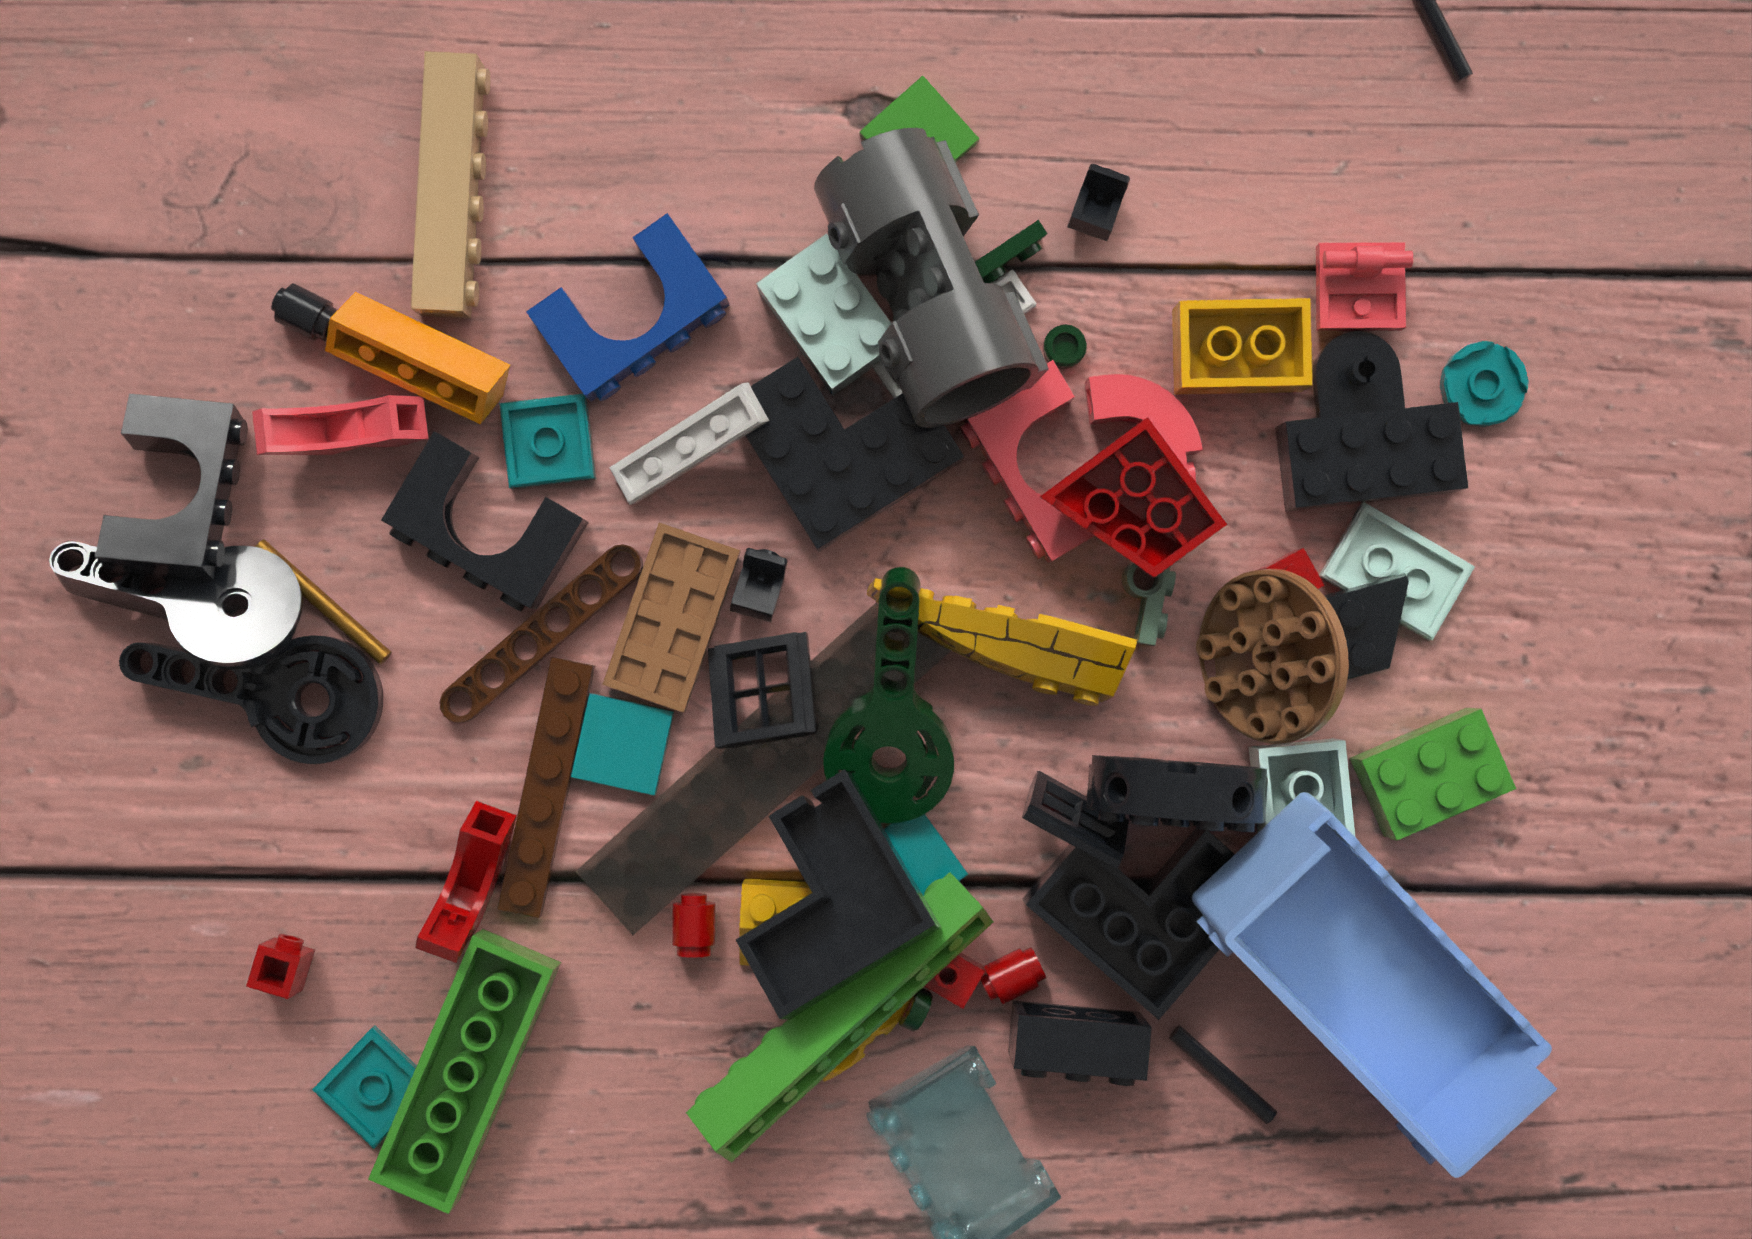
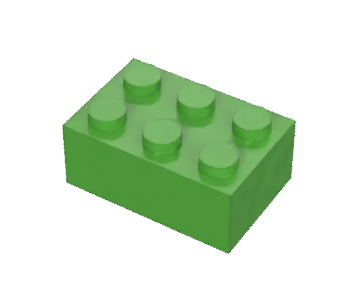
[1350,708,1516,841]

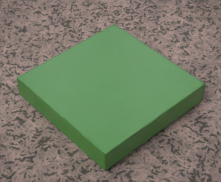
[859,76,979,163]

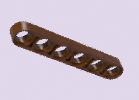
[439,544,643,723]

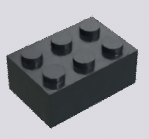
[1008,1000,1152,1086]

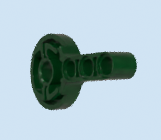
[823,567,954,823]

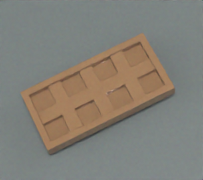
[602,522,741,713]

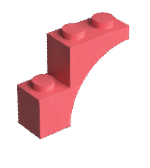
[252,395,428,455]

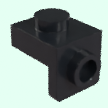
[1067,164,1130,241]
[730,548,788,622]

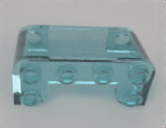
[866,1046,1061,1239]

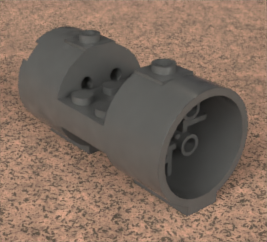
[814,128,1049,428]

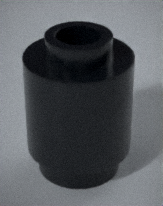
[271,283,338,341]

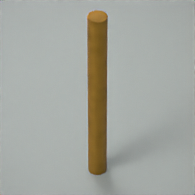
[255,539,392,665]

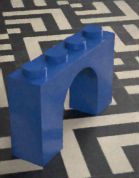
[526,213,730,402]

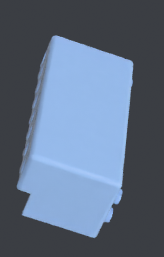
[1192,792,1557,1178]

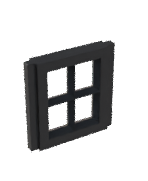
[708,632,817,749]
[1022,771,1129,869]

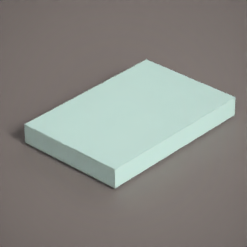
[1319,502,1475,641]

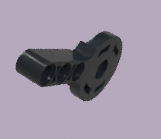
[119,635,384,764]

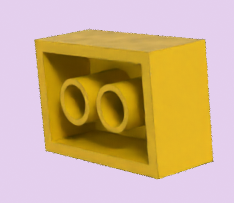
[1172,298,1312,394]

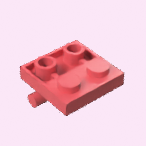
[1316,242,1413,331]

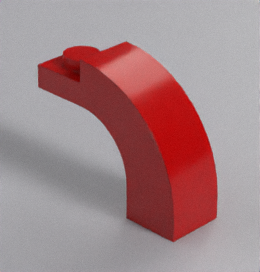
[415,801,517,963]

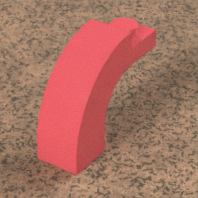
[1085,374,1203,481]

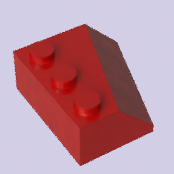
[1040,417,1228,578]

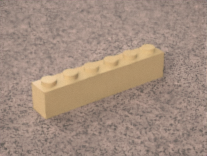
[411,51,490,318]

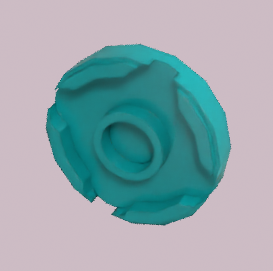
[1440,341,1529,427]

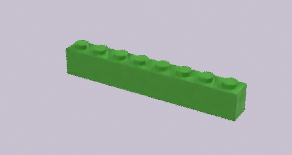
[686,872,994,1163]

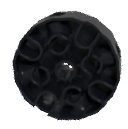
[1086,755,1268,832]

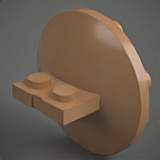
[1196,569,1349,744]

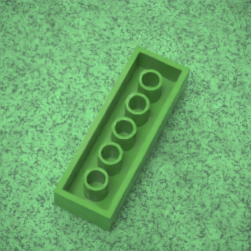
[368,929,561,1214]

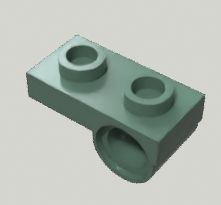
[1121,562,1176,646]

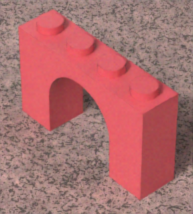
[960,360,1094,563]

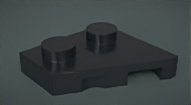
[1324,573,1409,680]

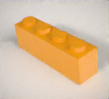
[325,292,510,425]

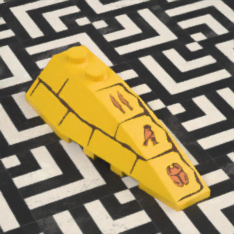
[867,578,1137,706]

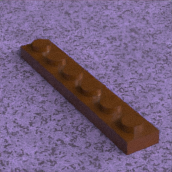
[497,657,595,918]

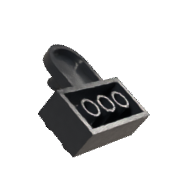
[1275,331,1468,512]

